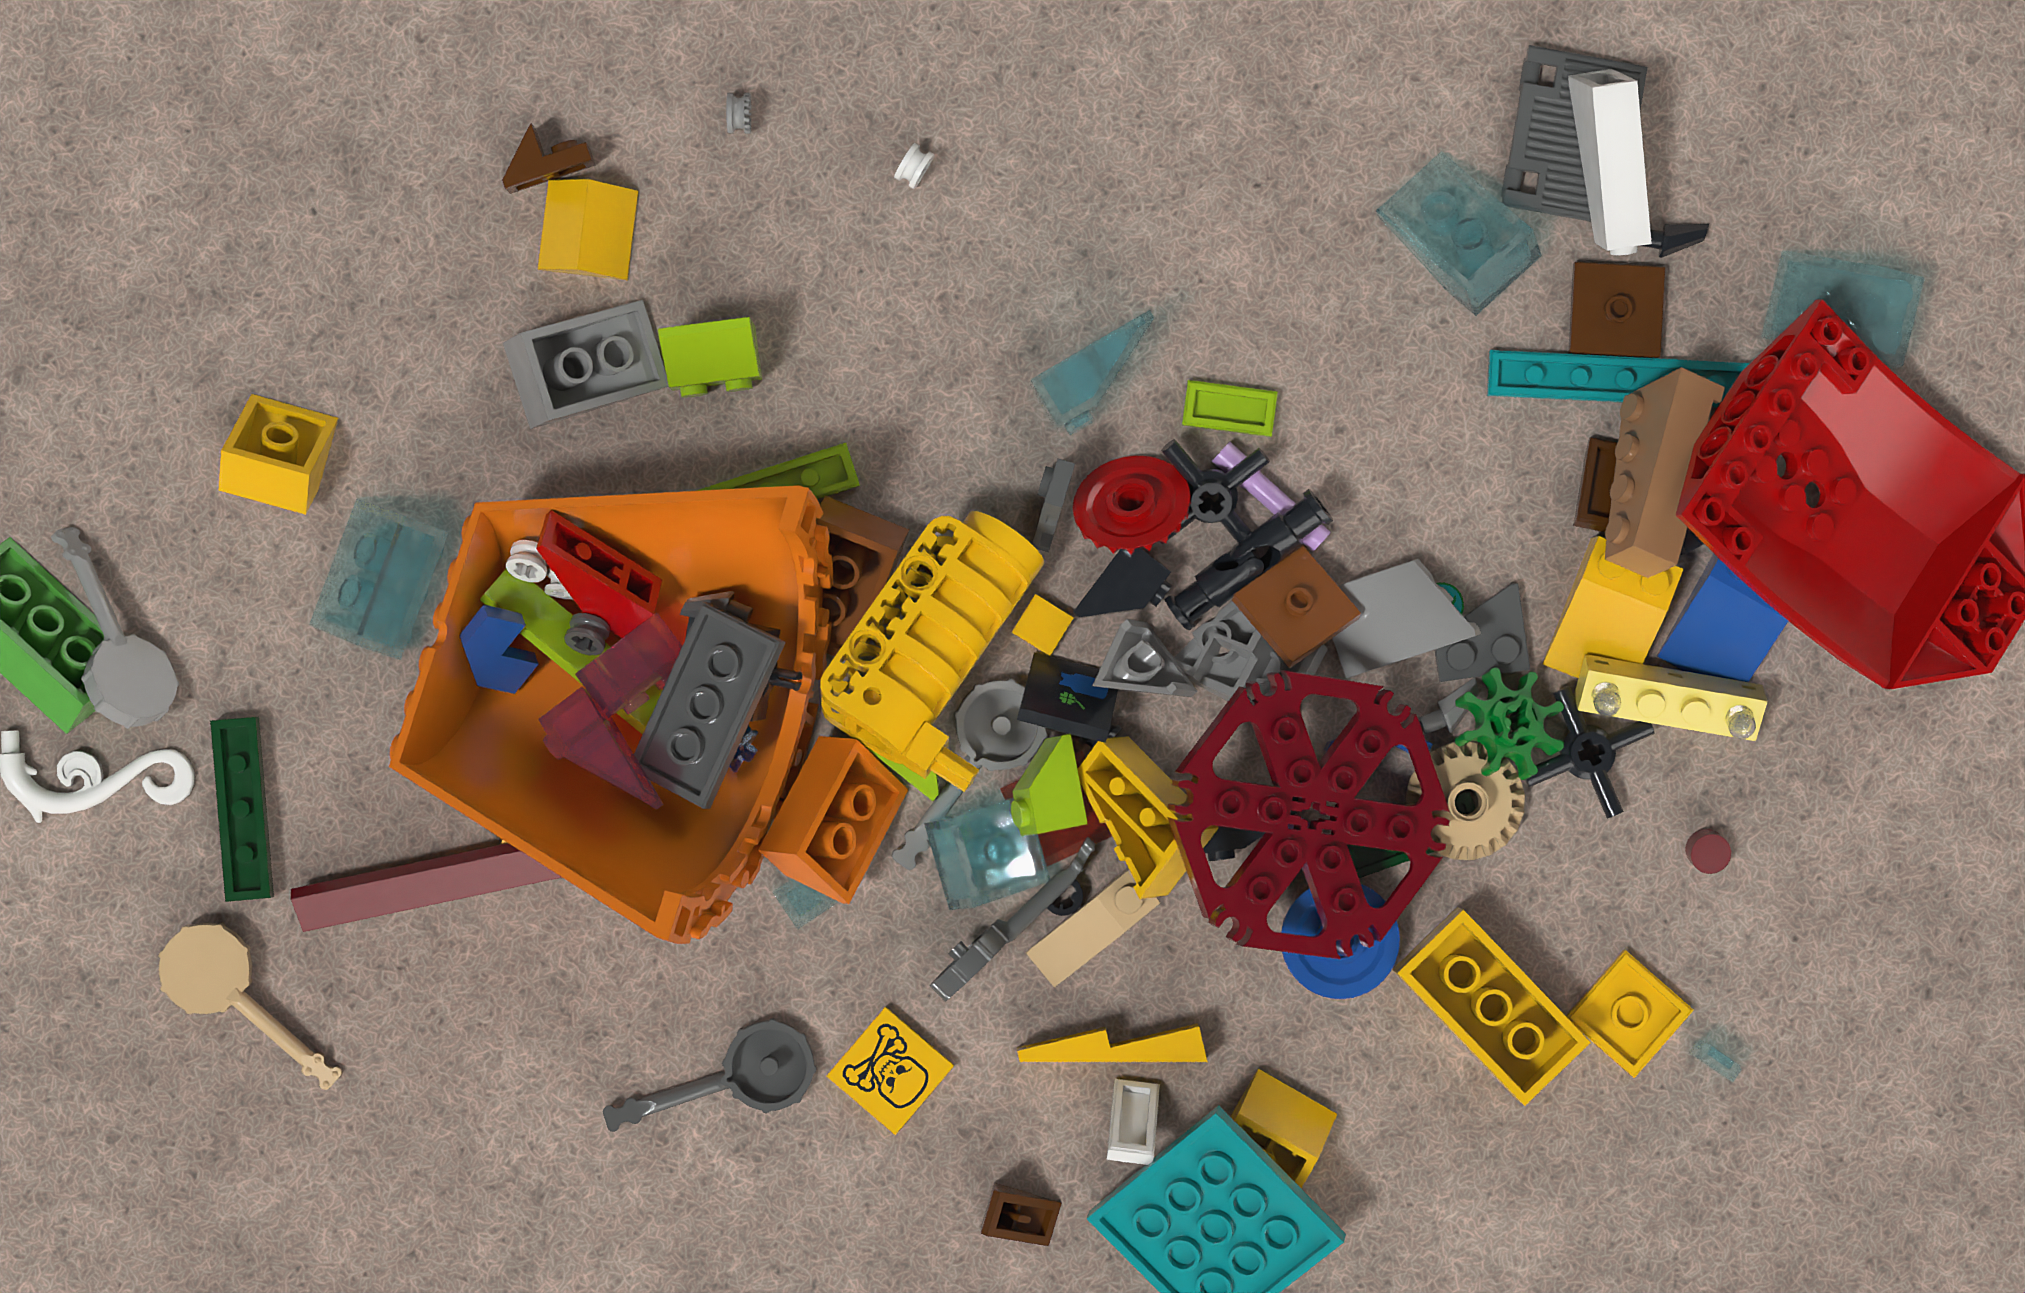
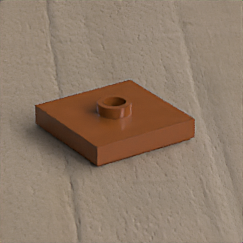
[1232,546,1361,668]

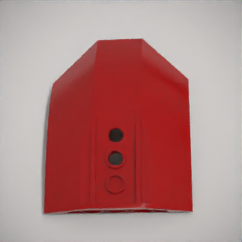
[1676,299,2025,689]

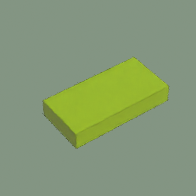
[1182,380,1278,437]

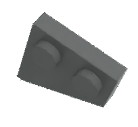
[1032,458,1075,553]
[1435,583,1530,682]

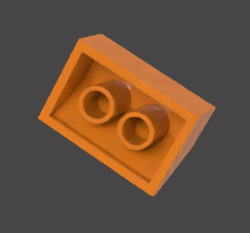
[758,736,908,904]

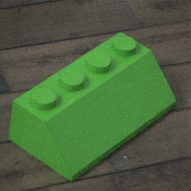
[0,537,104,734]

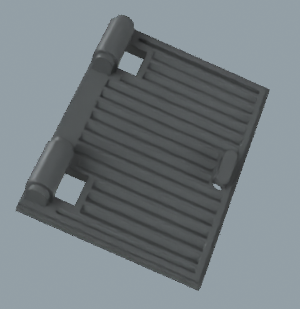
[1501,45,1648,222]

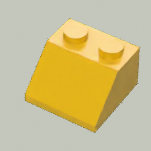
[218,394,338,515]

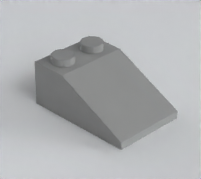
[503,300,669,429]

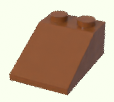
[816,496,910,661]

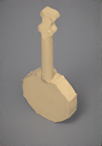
[159,922,342,1090]

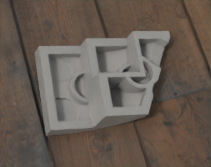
[1333,559,1481,678]
[1172,601,1328,702]

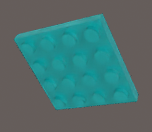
[1086,1105,1346,1293]

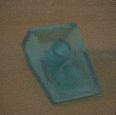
[1376,151,1542,316]
[1760,250,1925,370]
[1030,310,1154,436]

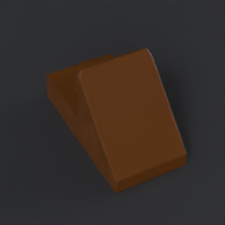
[502,123,596,194]

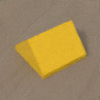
[538,179,638,281]

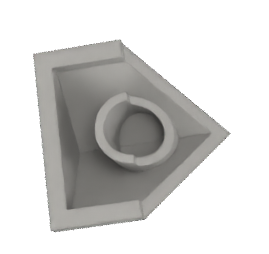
[1092,619,1198,697]

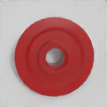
[1073,456,1191,555]

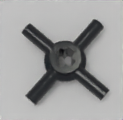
[1159,439,1270,544]
[1525,686,1655,819]

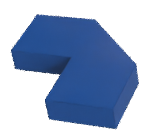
[459,605,539,694]

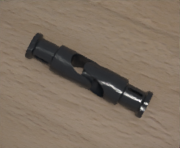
[1164,489,1333,630]

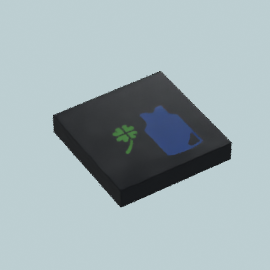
[1017,652,1118,743]

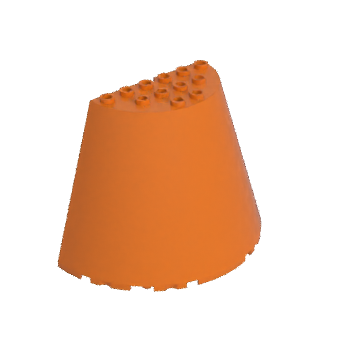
[389,485,833,944]

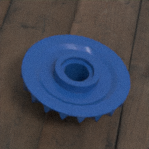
[1281,884,1400,999]

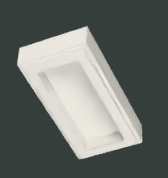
[1107,1079,1160,1165]

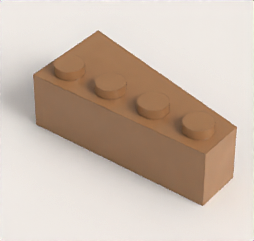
[1604,367,1725,578]

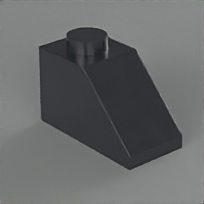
[1073,548,1172,619]

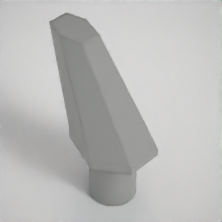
[1419,677,1479,734]

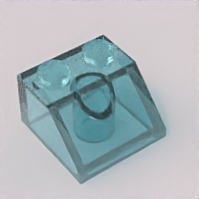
[924,797,1050,910]

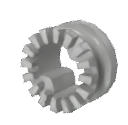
[726,93,751,134]

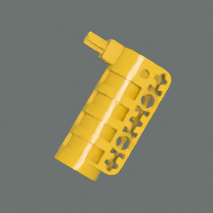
[820,511,1044,792]

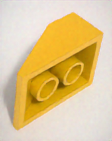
[1542,536,1683,678]

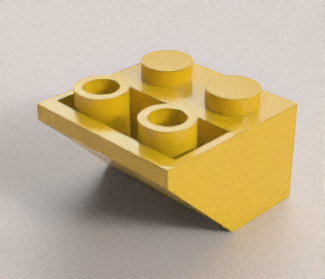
[1230,1068,1337,1189]

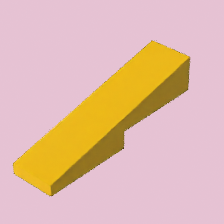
[1017,1024,1208,1062]

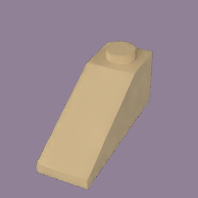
[1025,868,1160,988]

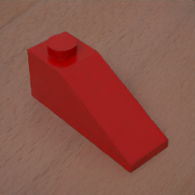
[536,510,663,638]

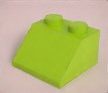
[658,317,762,398]

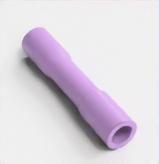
[1212,442,1331,552]

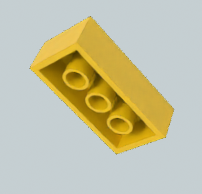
[1392,907,1591,1106]

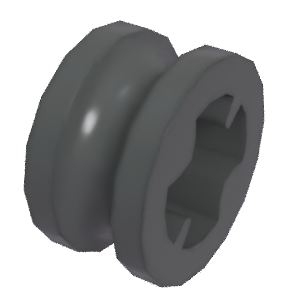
[564,613,611,655]

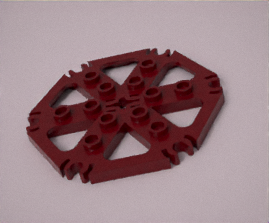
[1167,670,1450,959]

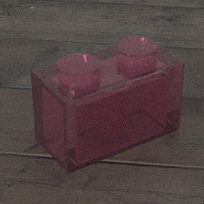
[575,613,682,718]

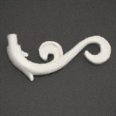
[0,730,195,823]

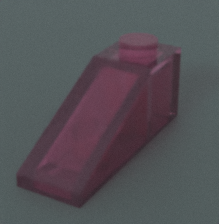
[538,686,663,810]

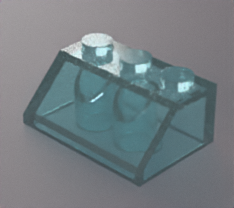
[309,498,449,660]

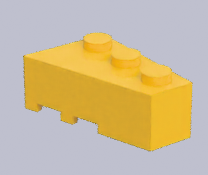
[1077,736,1218,899]

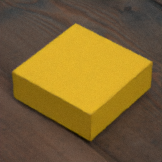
[1012,594,1074,656]

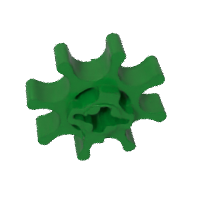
[1455,667,1564,780]

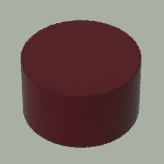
[1685,829,1731,874]

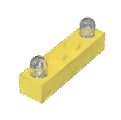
[1574,654,1768,741]

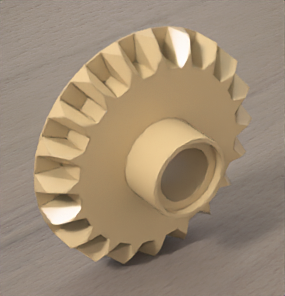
[1406,742,1525,860]

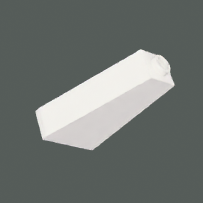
[1568,69,1652,255]

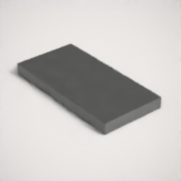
[628,602,786,809]

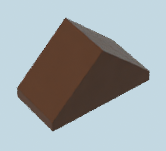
[981,1182,1062,1246]

